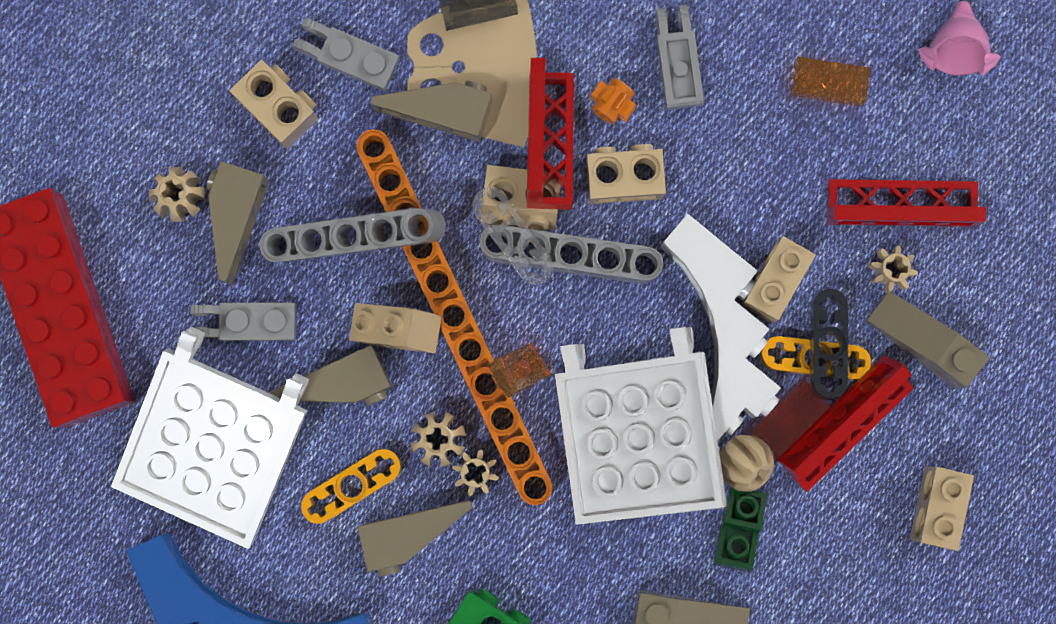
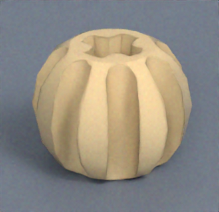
[149,167,205,222]
[410,411,466,468]
[719,435,775,492]

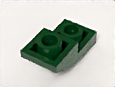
[713,487,768,573]

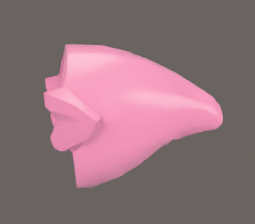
[918,1,1001,76]

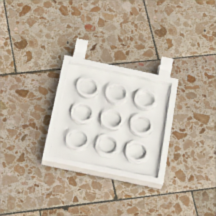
[111,327,310,549]
[555,327,727,525]

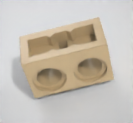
[229,59,319,150]
[586,144,666,205]
[481,165,562,231]
[740,236,816,324]
[349,303,442,354]
[909,466,974,551]

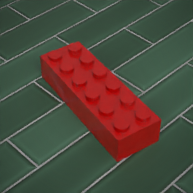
[0,188,136,429]

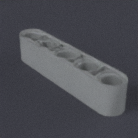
[260,208,446,262]
[480,225,663,284]

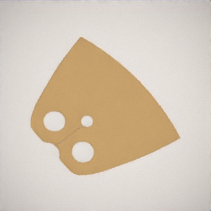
[407,0,537,147]

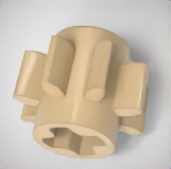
[868,246,918,293]
[452,450,499,496]

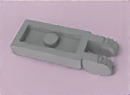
[655,5,704,110]
[292,18,400,92]
[190,303,296,341]

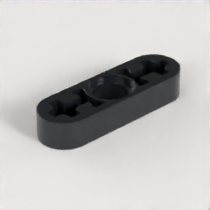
[810,289,848,400]

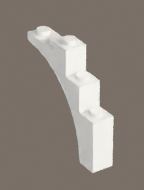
[661,213,781,449]

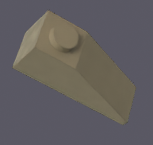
[370,81,493,143]
[207,161,270,286]
[865,292,990,389]
[268,345,393,407]
[358,499,473,577]
[632,589,750,624]

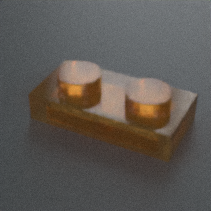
[790,57,871,107]
[488,343,551,398]

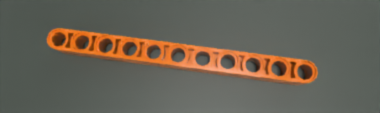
[356,129,552,505]

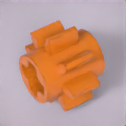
[590,78,636,125]

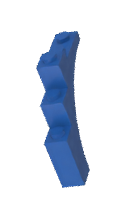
[126,533,374,624]

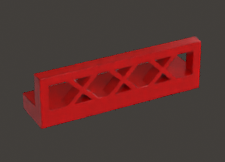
[526,57,574,210]
[827,179,986,227]
[777,355,914,492]

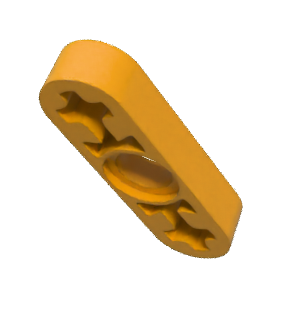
[760,336,871,380]
[301,449,402,524]

